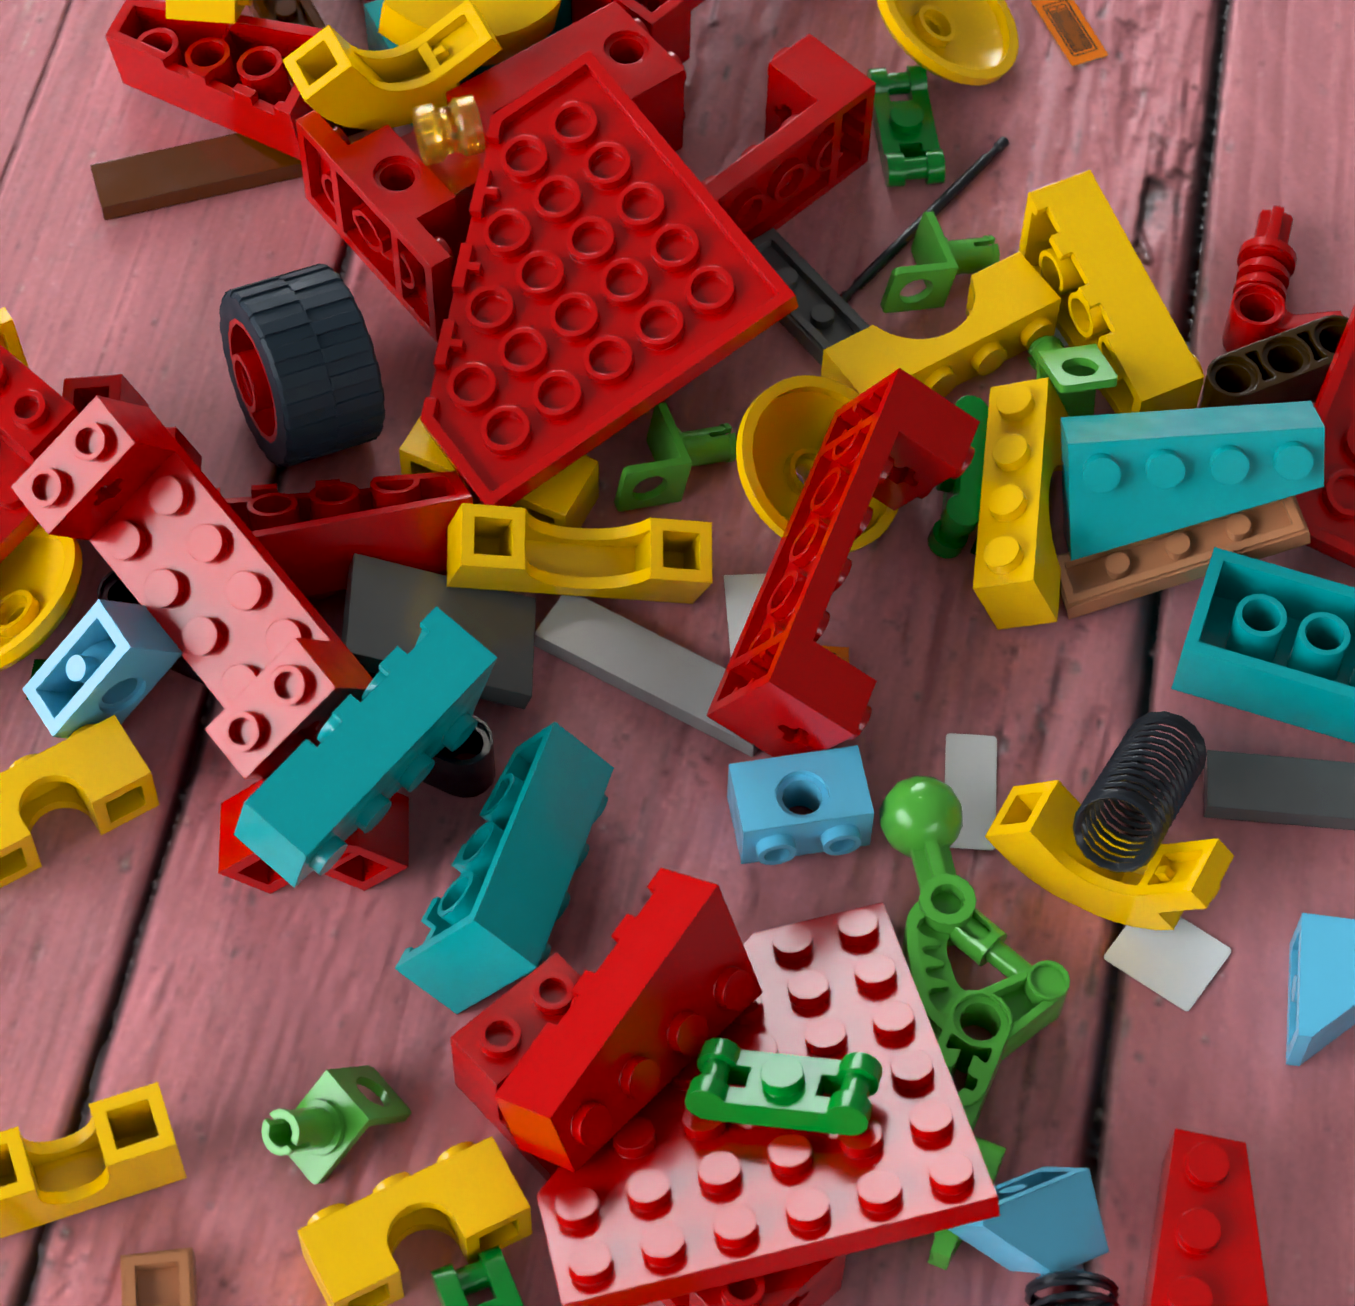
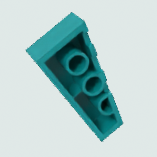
[1061,401,1325,561]
[234,606,498,888]
[395,722,614,1014]

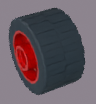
[219,263,385,469]

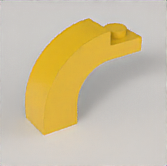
[282,0,502,130]
[378,0,561,66]
[985,780,1234,930]

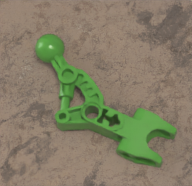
[880,776,1070,1270]

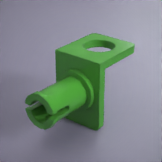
[880,211,1000,313]
[1027,335,1118,417]
[614,402,737,511]
[261,1065,411,1184]

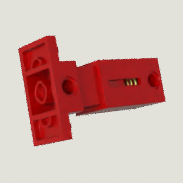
[296,1,686,343]

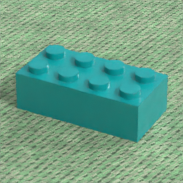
[1171,547,1355,743]

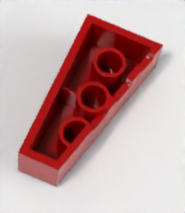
[105,0,327,160]
[216,471,473,599]
[494,867,763,1172]
[1142,1128,1269,1306]

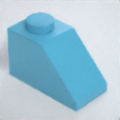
[1286,913,1355,1066]
[947,1167,1109,1275]

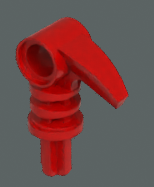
[1222,205,1343,352]

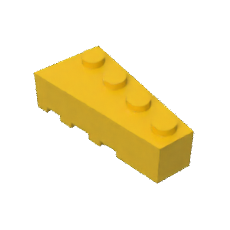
[1018,170,1204,414]

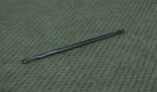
[840,136,1009,303]

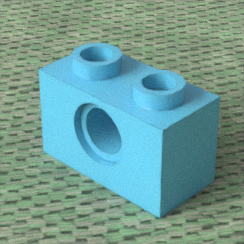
[22,599,183,738]
[727,745,874,865]

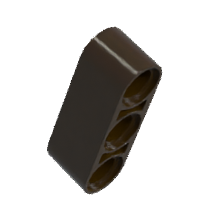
[1198,315,1349,408]

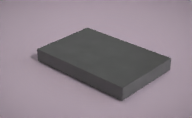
[341,553,536,709]

